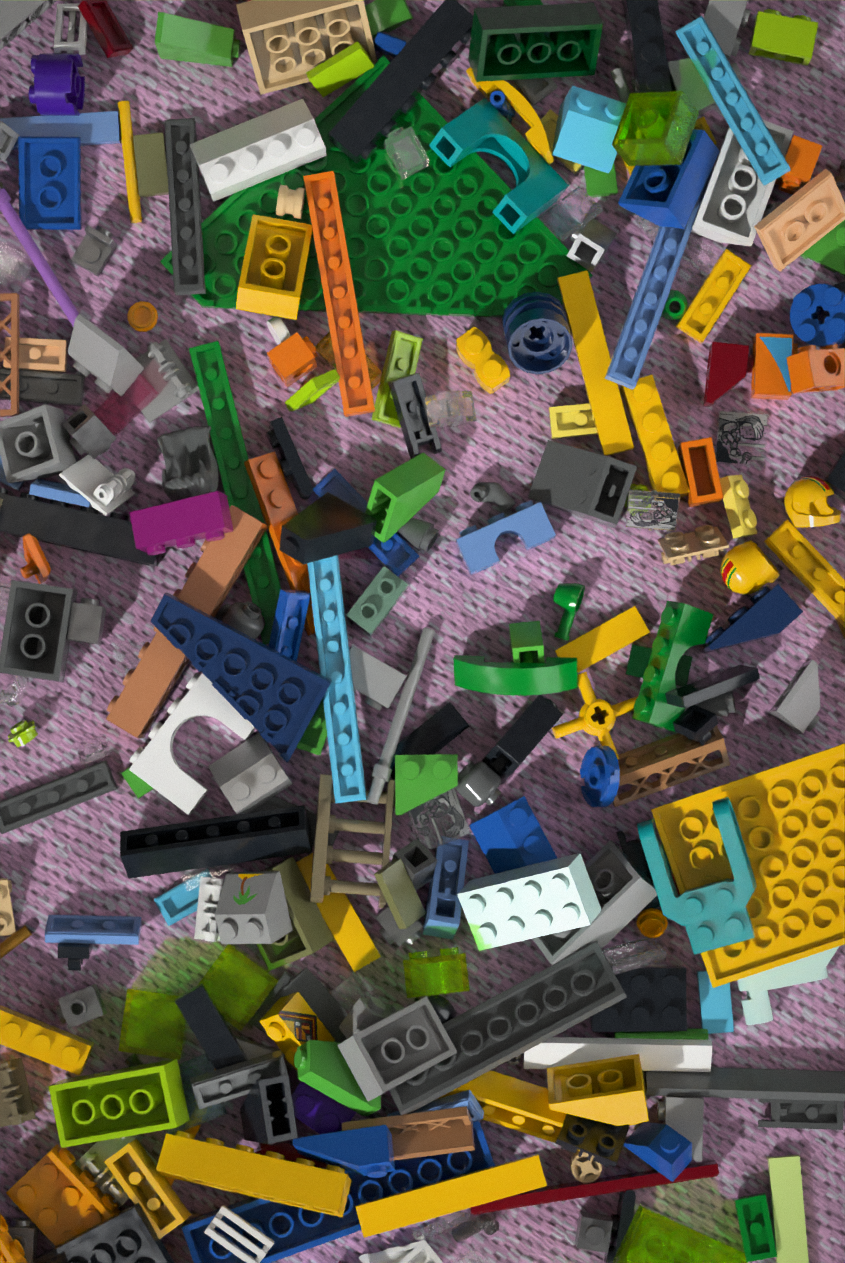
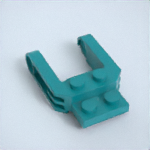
[637,797,757,955]

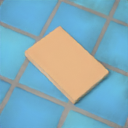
[754,169,845,272]

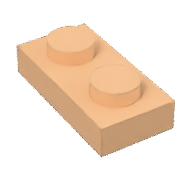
[3,337,68,372]

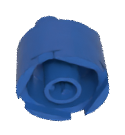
[790,284,845,347]

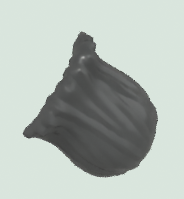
[157,426,219,502]

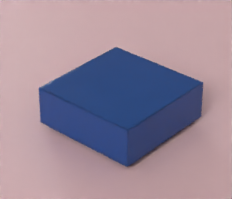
[374,32,406,57]

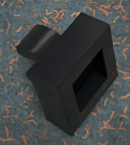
[673,705,718,745]
[58,943,93,971]

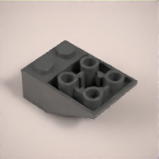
[528,440,637,528]

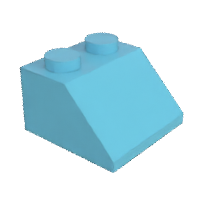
[552,85,629,174]

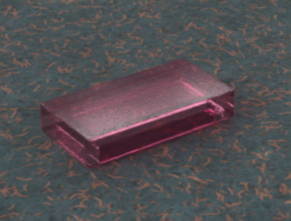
[93,373,159,436]

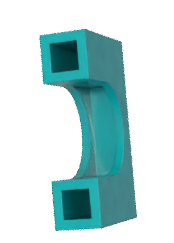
[429,98,569,234]

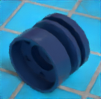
[502,292,572,375]

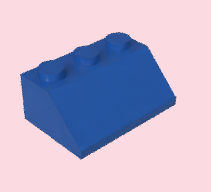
[618,126,720,229]
[469,796,557,874]

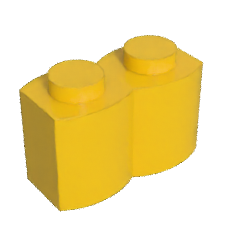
[456,327,510,394]

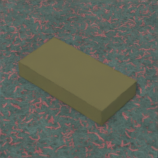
[133,132,169,198]
[374,858,426,929]

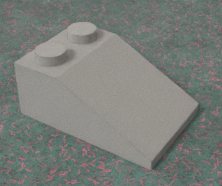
[337,996,457,1102]

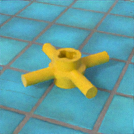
[552,672,638,759]

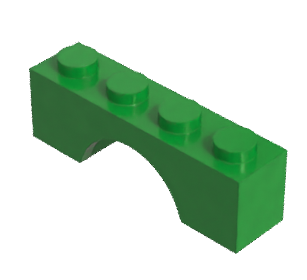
[632,601,714,732]

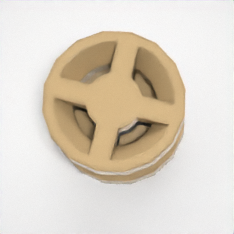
[276,185,305,219]
[570,1151,602,1183]

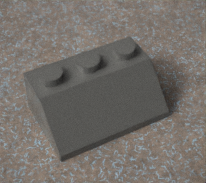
[0,580,78,683]

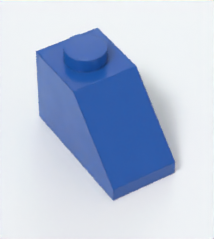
[624,1122,692,1182]

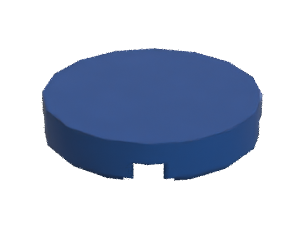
[580,746,620,807]

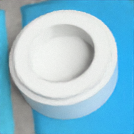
[267,316,291,345]

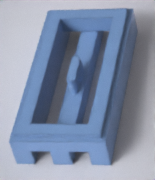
[29,479,91,507]

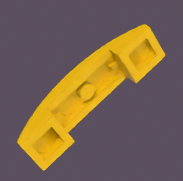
[466,67,554,165]

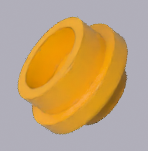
[127,301,158,332]
[637,908,668,938]

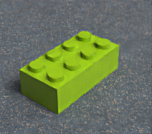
[48,1058,190,1148]

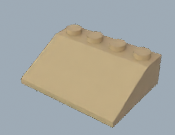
[236,0,377,95]

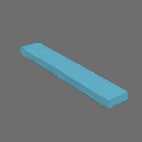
[675,16,791,186]

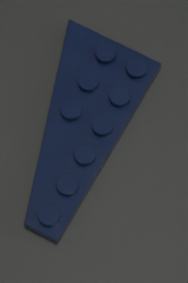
[150,592,332,763]

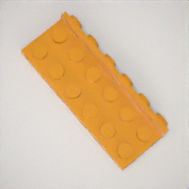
[6,1144,121,1246]

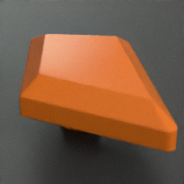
[20,533,51,584]

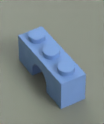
[456,500,556,575]

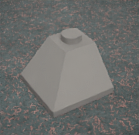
[769,660,821,734]

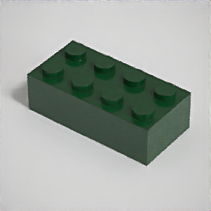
[468,2,603,82]

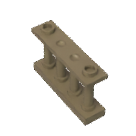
[310,774,395,908]

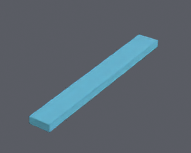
[307,555,367,804]

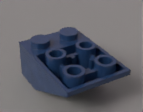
[702,584,803,653]

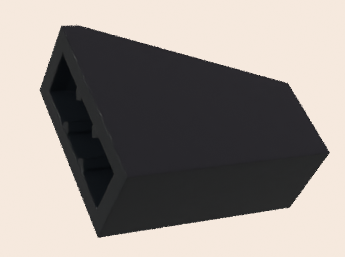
[279,492,377,564]
[482,695,563,785]
[240,1074,298,1144]

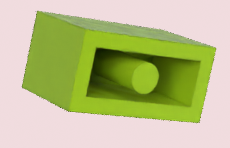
[748,9,818,66]

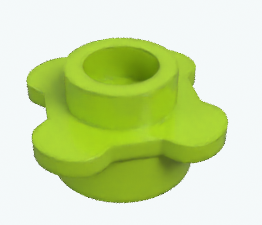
[8,720,38,747]

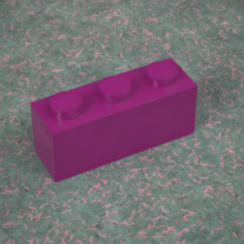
[129,491,234,555]

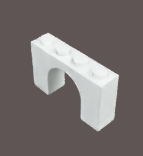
[129,673,256,815]

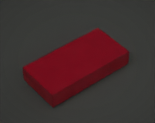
[78,0,134,58]

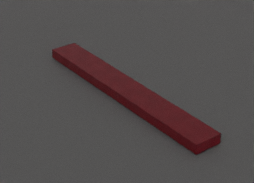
[470,1160,719,1215]

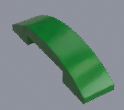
[453,655,578,696]

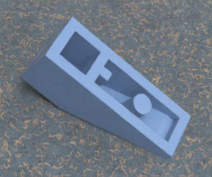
[423,836,469,940]

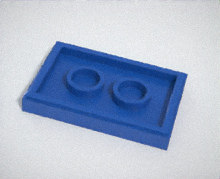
[18,137,82,230]

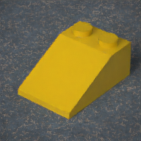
[236,214,313,320]
[547,1054,649,1126]

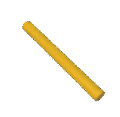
[117,101,142,223]

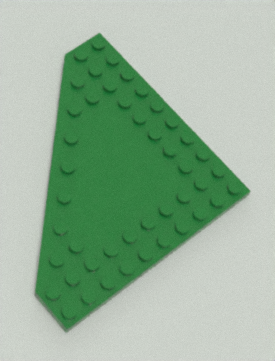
[160,55,593,318]

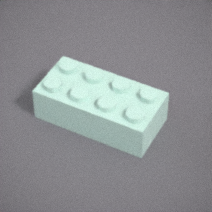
[457,853,602,951]

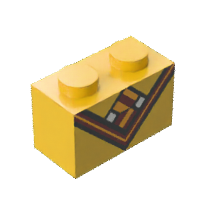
[259,992,335,1070]

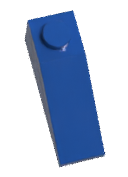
[293,1125,395,1178]

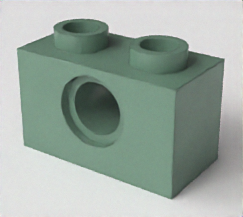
[346,566,409,636]

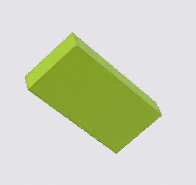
[306,41,375,97]
[285,369,340,412]

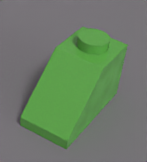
[509,621,545,663]

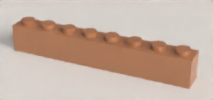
[106,505,268,738]

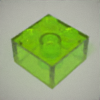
[612,91,699,166]
[196,944,280,1031]
[403,947,470,998]
[118,986,188,1060]

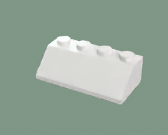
[190,99,326,202]
[691,120,794,247]

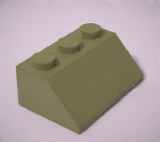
[256,856,334,971]

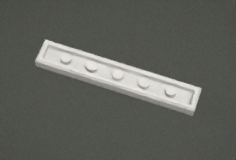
[523,1037,712,1072]

